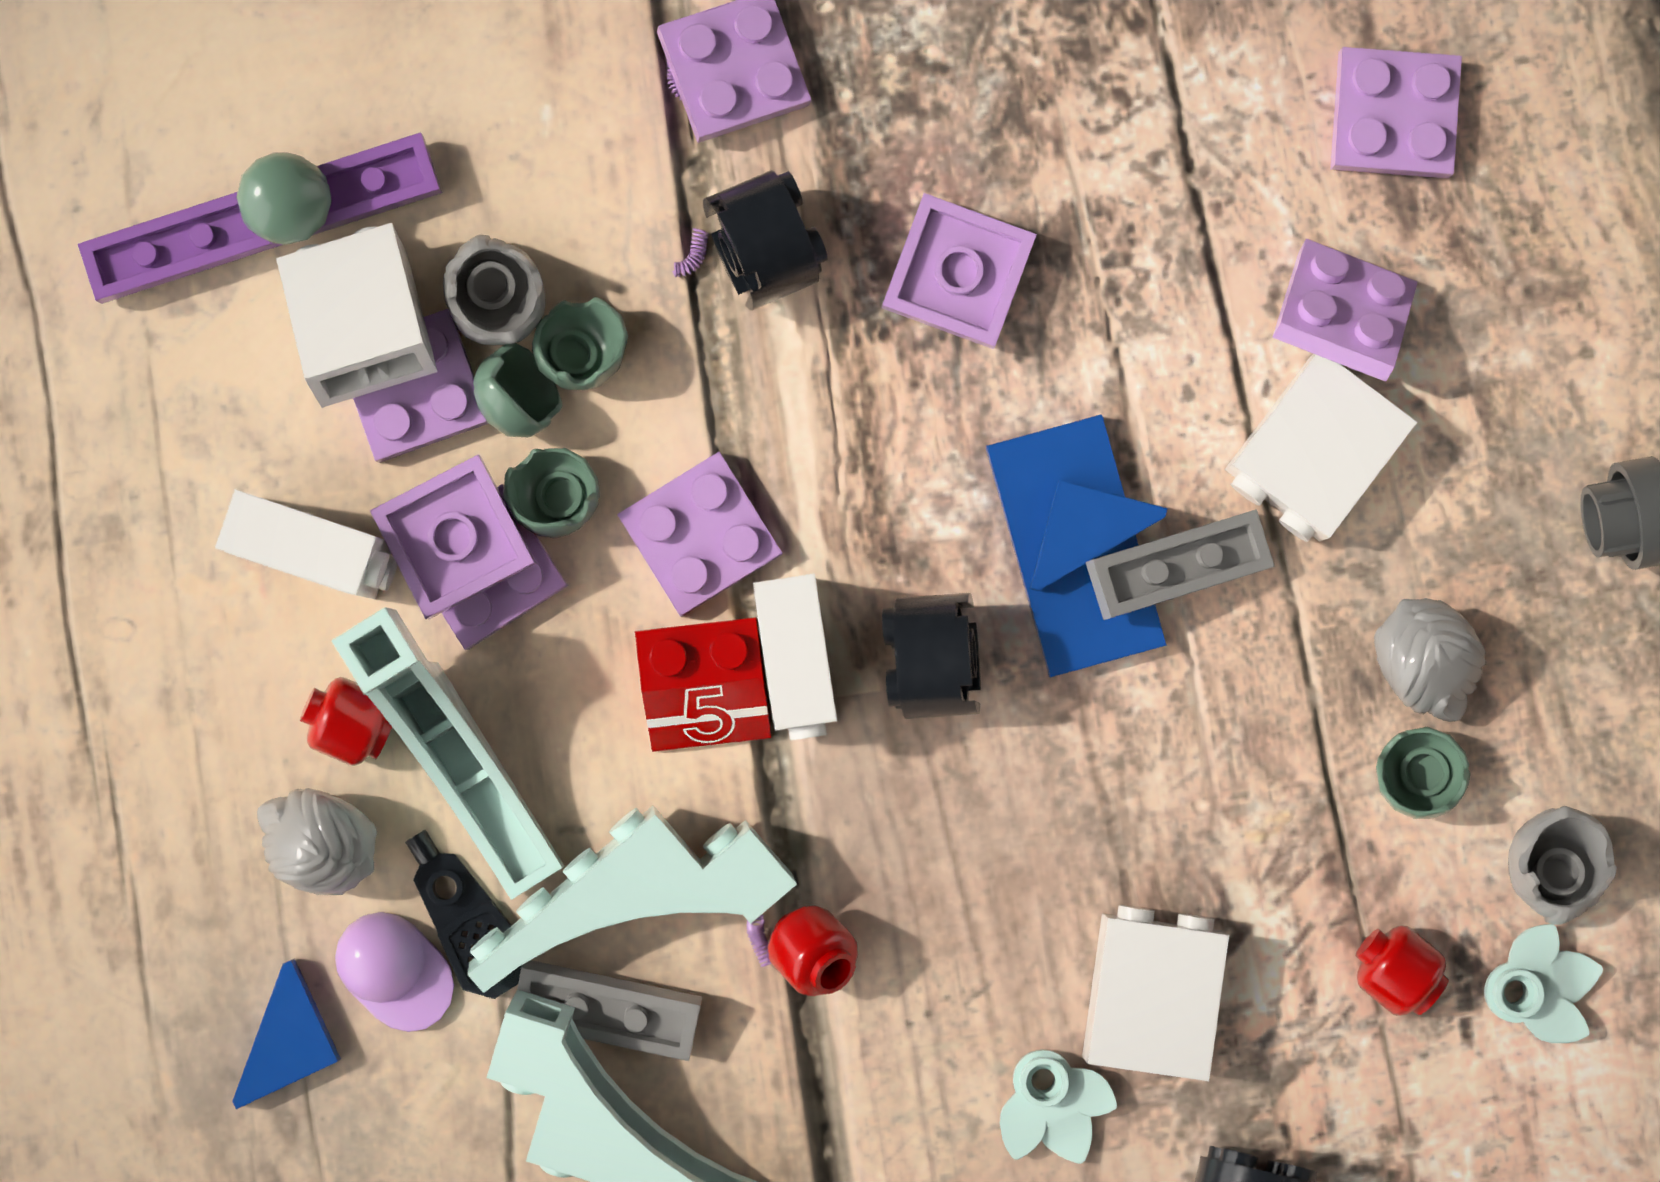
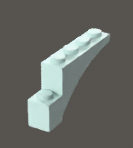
[331,607,565,900]
[468,806,797,993]
[486,990,758,1182]

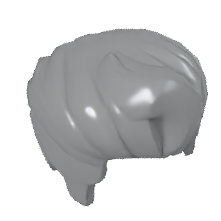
[443,234,546,345]
[1374,598,1486,722]
[257,788,377,895]
[1508,806,1617,925]

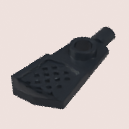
[405,830,522,999]

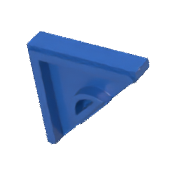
[1030,480,1168,591]
[232,958,341,1109]

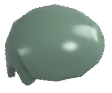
[236,152,332,245]
[532,297,628,390]
[473,343,562,438]
[503,448,600,538]
[1376,727,1471,819]

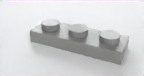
[1085,509,1275,620]
[517,960,702,1061]

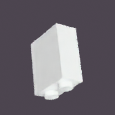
[276,223,438,408]
[1224,354,1417,542]
[215,489,397,600]
[753,573,837,741]
[1082,905,1229,1081]

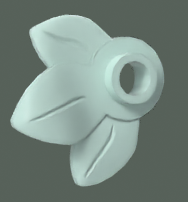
[1484,924,1603,1043]
[1000,1049,1117,1164]

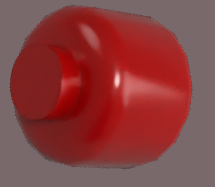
[299,677,392,766]
[768,905,858,997]
[1355,926,1449,1016]

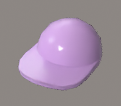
[335,912,454,1032]

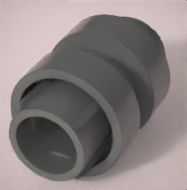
[1581,456,1660,570]

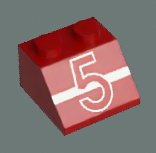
[635,617,771,752]

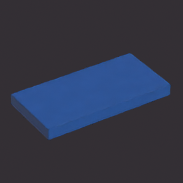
[985,414,1167,678]

